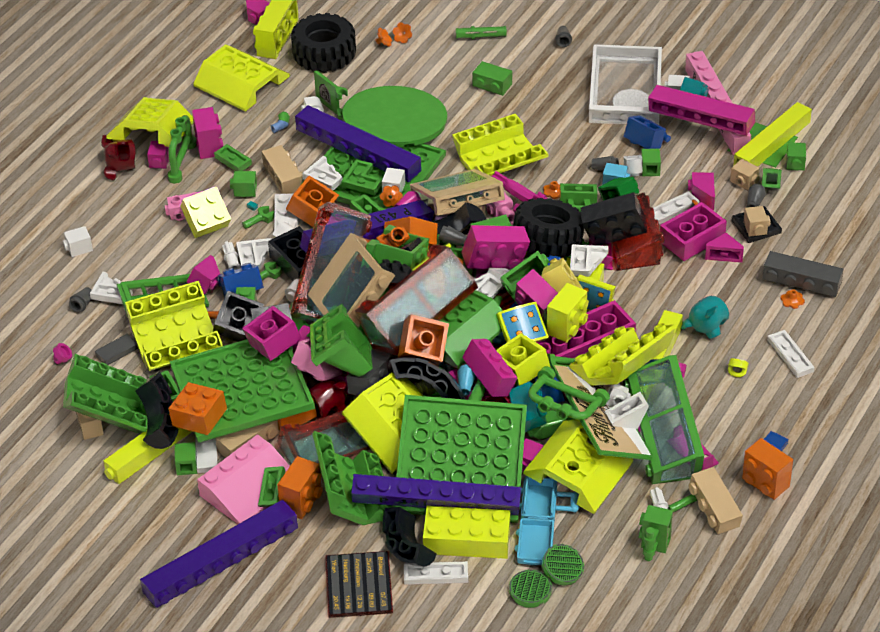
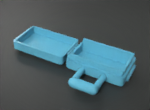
[514,476,579,565]

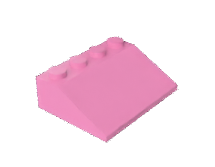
[197,434,290,524]

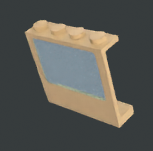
[410,169,505,216]
[308,233,395,327]

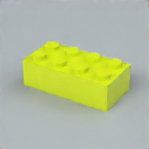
[253,0,299,59]
[423,506,510,559]

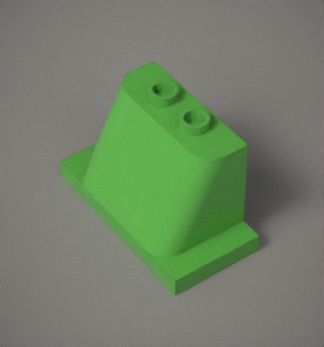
[361,225,430,274]
[310,304,373,377]

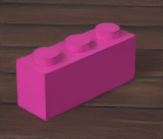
[462,338,517,397]

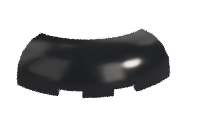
[428,202,487,251]
[390,357,466,400]
[135,371,179,449]
[382,507,437,567]

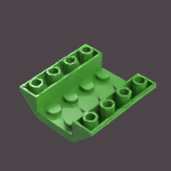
[425,285,503,369]
[63,354,148,433]
[312,431,392,525]

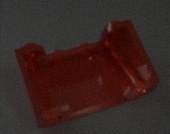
[612,192,664,271]

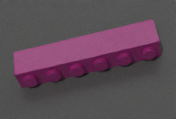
[648,85,755,136]

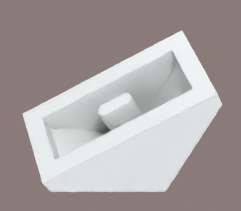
[605,392,649,429]

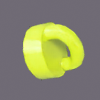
[728,358,749,377]

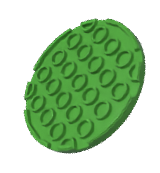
[342,86,447,147]

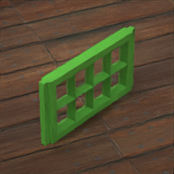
[117,274,209,316]

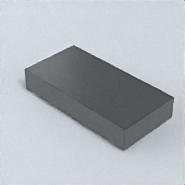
[95,334,138,365]

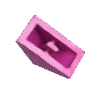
[705,233,744,263]

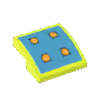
[577,275,616,311]
[496,302,549,343]

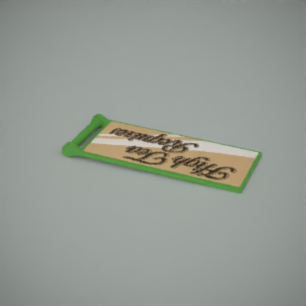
[547,353,653,460]

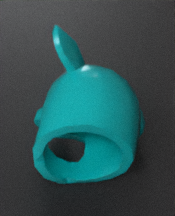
[681,296,729,339]

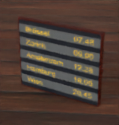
[326,551,393,618]

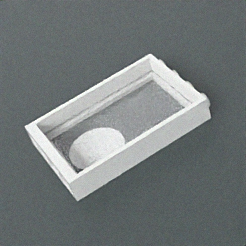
[589,45,662,125]

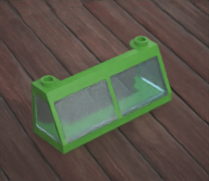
[623,355,705,484]

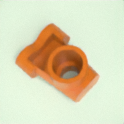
[376,227,410,248]

